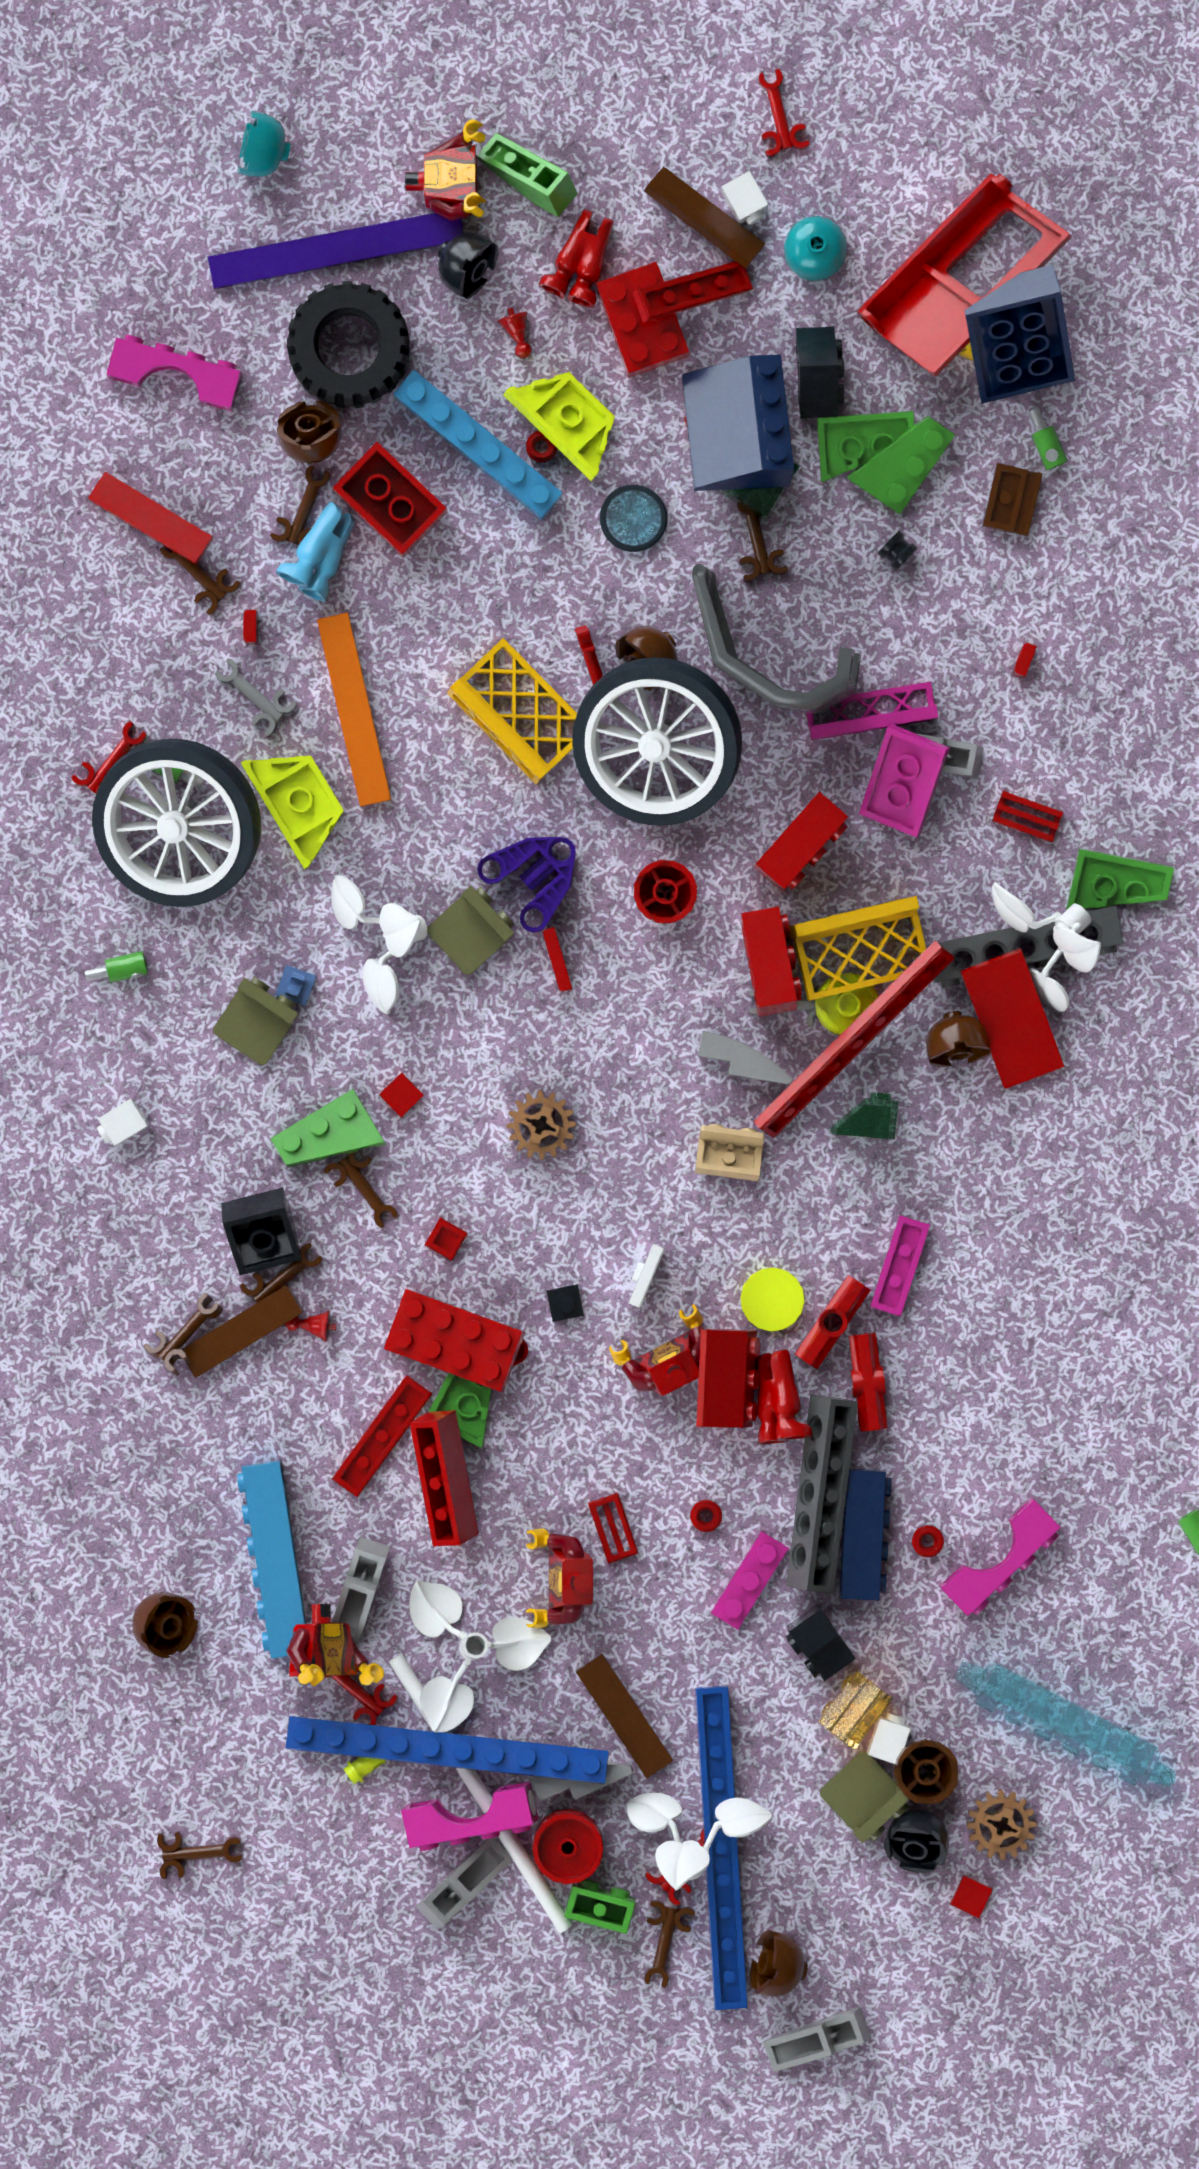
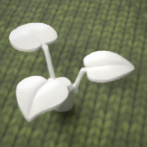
[331,875,427,1014]
[992,882,1101,1012]
[409,1581,551,1733]
[626,1793,772,1890]

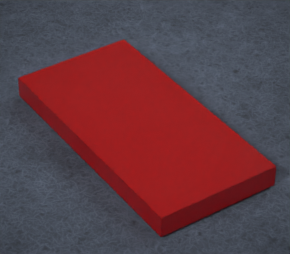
[960,948,1065,1089]

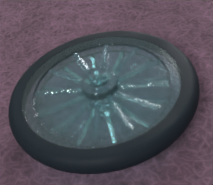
[600,484,667,552]

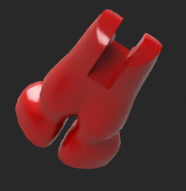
[538,209,614,308]
[757,1349,813,1444]

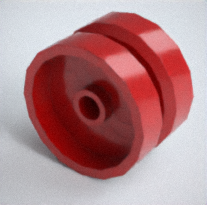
[532,1808,603,1884]

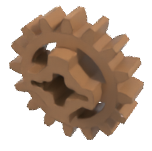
[506,1090,576,1160]
[966,1789,1037,1860]

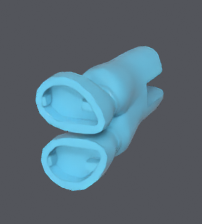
[276,502,356,602]

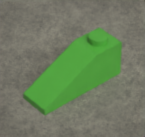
[477,133,578,217]

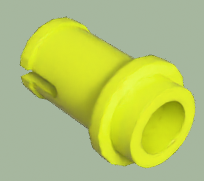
[343,1757,386,1785]

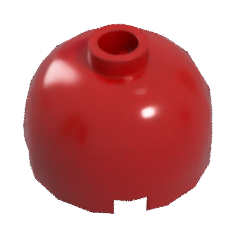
[633,860,697,924]

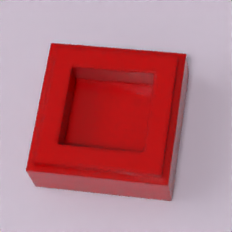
[243,610,258,645]
[1012,643,1037,679]
[379,1072,424,1117]
[425,1217,468,1261]
[950,1875,993,1918]

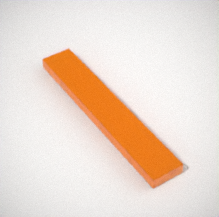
[317,612,391,807]

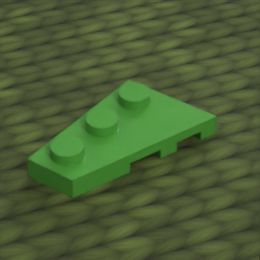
[817,411,914,482]
[847,415,955,514]
[1066,848,1174,910]
[271,1089,386,1168]
[429,1373,491,1448]

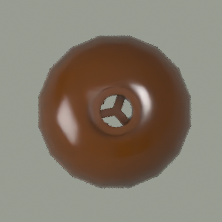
[277,401,341,464]
[615,626,678,691]
[926,1011,991,1067]
[132,1591,198,1658]
[894,1739,958,1804]
[749,1930,808,1997]

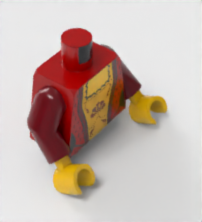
[405,119,486,221]
[609,1304,704,1396]
[526,1528,593,1628]
[286,1604,384,1686]

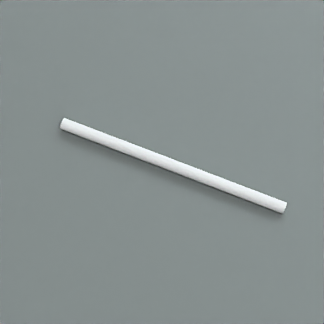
[388,1653,572,1934]

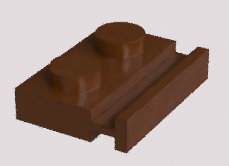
[982,463,1043,537]

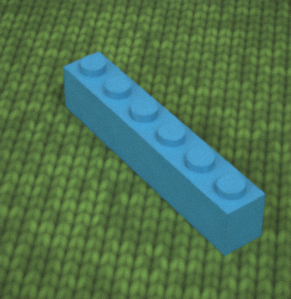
[393,370,563,521]
[237,1460,307,1659]

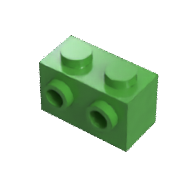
[564,1879,635,1934]

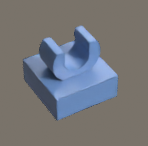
[275,965,317,1006]

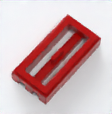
[992,791,1063,843]
[542,927,572,992]
[588,1492,639,1564]

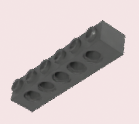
[926,906,1124,988]
[786,1395,858,1593]

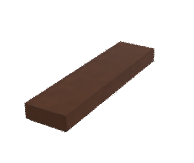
[644,166,766,269]
[181,1284,305,1378]
[576,1653,673,1778]

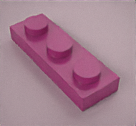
[870,1215,930,1316]
[711,1531,789,1630]

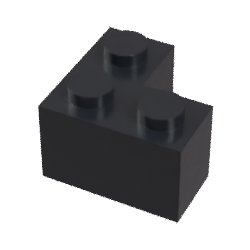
[796,326,844,419]
[785,1604,856,1681]

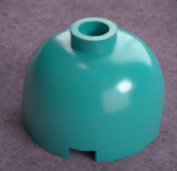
[237,110,291,177]
[783,216,848,281]

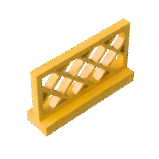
[447,638,577,785]
[789,896,926,1001]

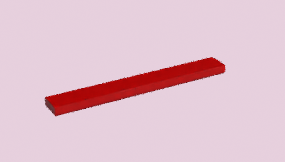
[753,940,955,1138]

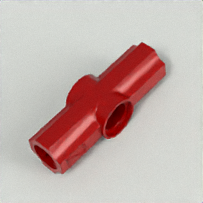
[794,1275,871,1370]
[848,1332,888,1432]

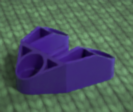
[477,837,576,933]

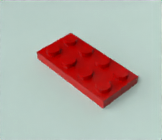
[384,1288,525,1393]

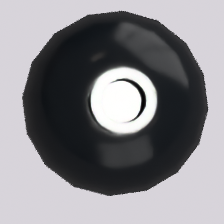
[438,233,499,299]
[884,1810,950,1873]

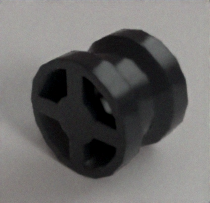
[877,530,918,571]

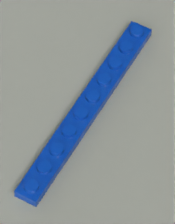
[695,1685,747,2010]
[285,1716,609,1784]

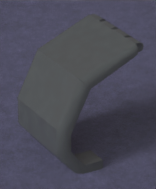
[692,564,861,714]

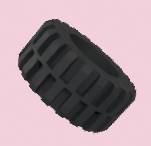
[287,281,410,409]

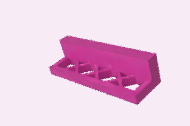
[806,681,939,741]

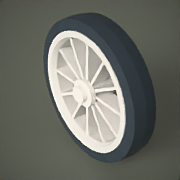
[572,657,742,826]
[92,739,261,907]

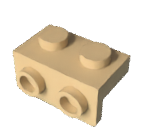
[695,1124,765,1181]

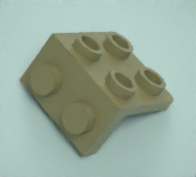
[427,886,515,975]
[213,976,300,1065]
[820,1751,910,1843]

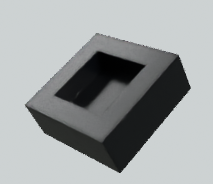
[546,1284,584,1322]

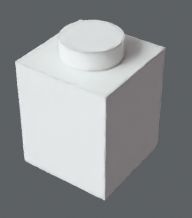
[721,171,768,225]
[97,1099,149,1146]
[867,1713,911,1764]

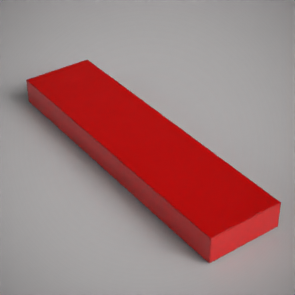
[632,261,753,323]
[88,472,214,566]
[332,1375,433,1498]

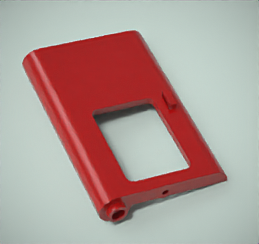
[856,173,1072,377]

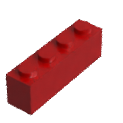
[410,1410,479,1546]

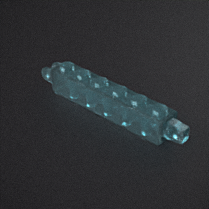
[954,1660,1176,1787]

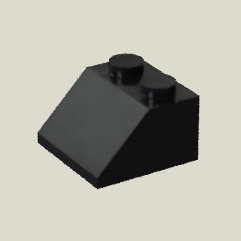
[221,1187,302,1276]

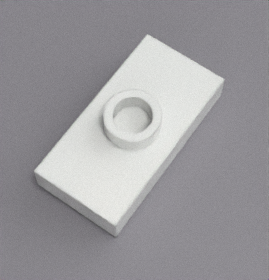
[628,1243,664,1307]

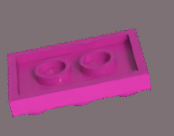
[859,724,950,838]

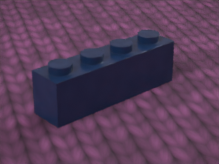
[840,1468,891,1601]

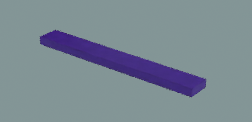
[207,213,464,289]

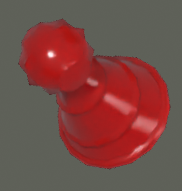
[497,307,532,359]
[285,1310,337,1342]

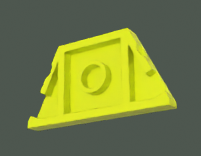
[503,372,615,481]
[241,755,344,869]

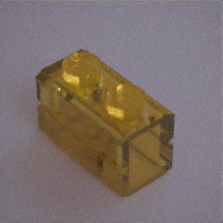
[818,1671,894,1749]

